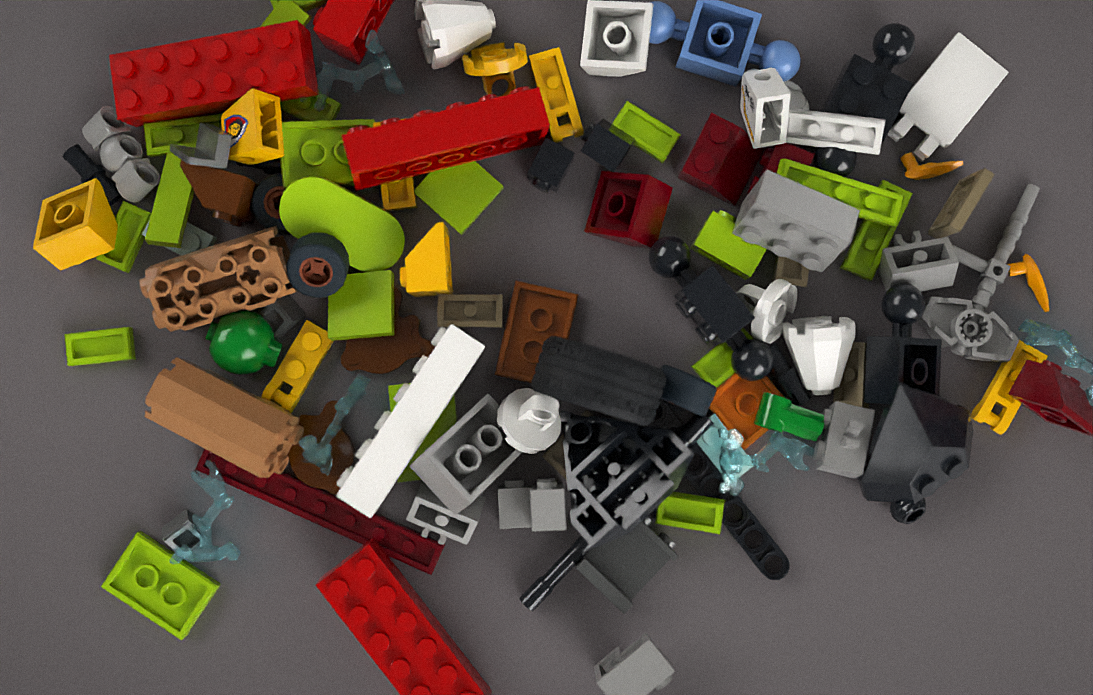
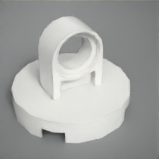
[736,279,797,344]
[497,388,561,454]

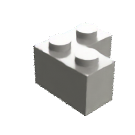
[498,478,566,531]
[594,632,675,695]

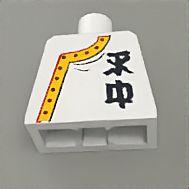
[740,68,791,149]

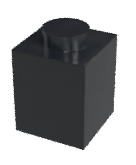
[581,118,636,172]
[528,138,575,193]

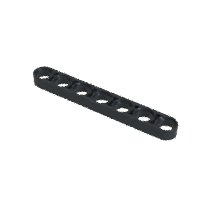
[646,398,790,580]

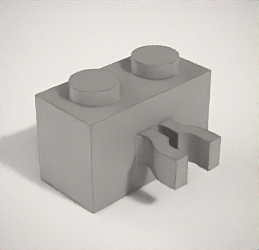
[879,230,959,292]
[813,401,875,479]
[406,481,486,545]

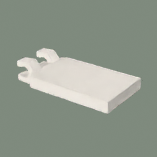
[887,32,1009,162]

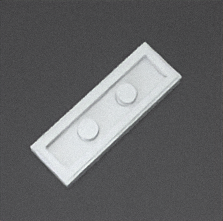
[786,108,886,155]

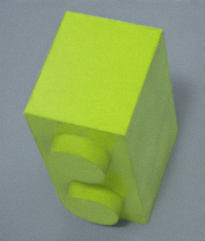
[690,210,767,280]

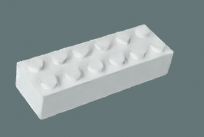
[336,324,485,518]

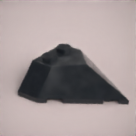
[858,380,973,504]
[560,410,694,548]

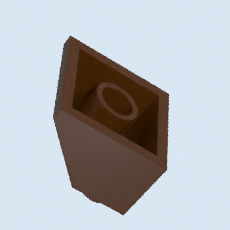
[180,160,258,227]

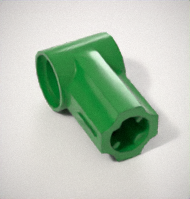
[753,392,825,442]

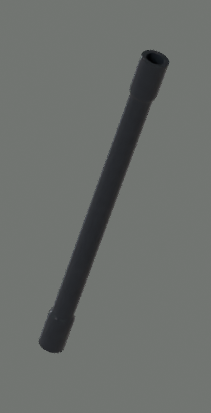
[519,414,714,612]

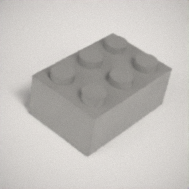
[732,169,860,273]
[409,394,522,515]

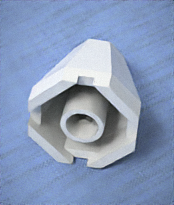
[414,0,496,70]
[783,316,856,395]

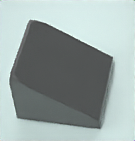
[258,295,306,340]
[162,509,210,560]

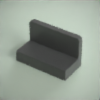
[169,122,232,169]

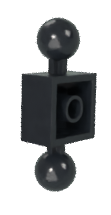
[814,23,916,177]
[649,236,774,381]
[864,284,942,407]

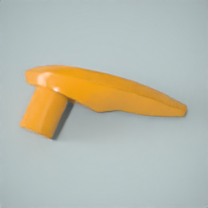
[900,152,963,180]
[1007,254,1049,312]

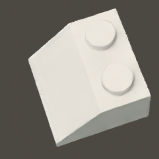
[580,0,654,77]

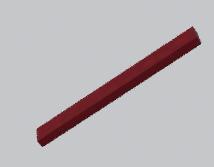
[195,448,445,575]

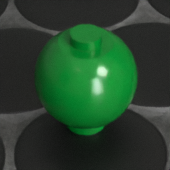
[205,310,282,375]

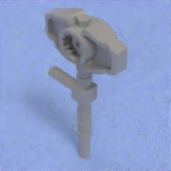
[918,184,1040,362]

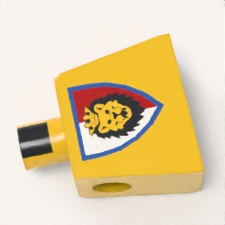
[221,88,284,165]

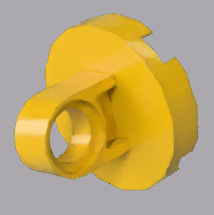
[462,43,528,97]

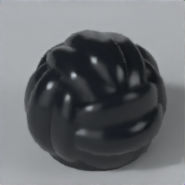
[890,498,926,524]

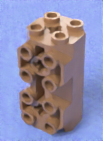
[139,226,297,332]
[145,357,304,478]

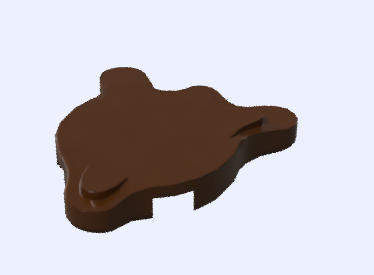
[341,287,435,374]
[287,400,355,495]

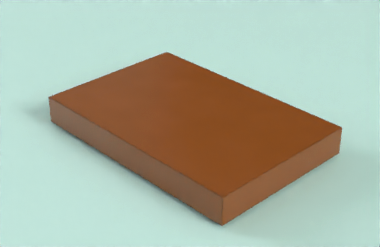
[494,281,579,383]

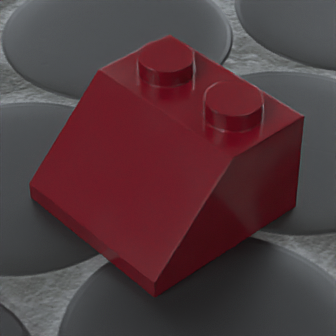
[677,112,764,206]
[584,171,673,249]
[1008,360,1093,437]

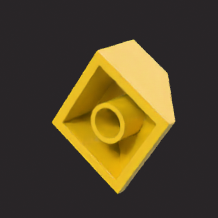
[33,178,118,271]
[400,222,453,297]

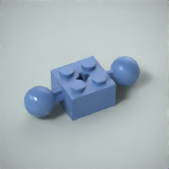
[649,0,801,86]

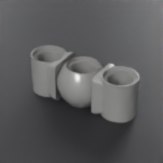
[82,106,160,203]

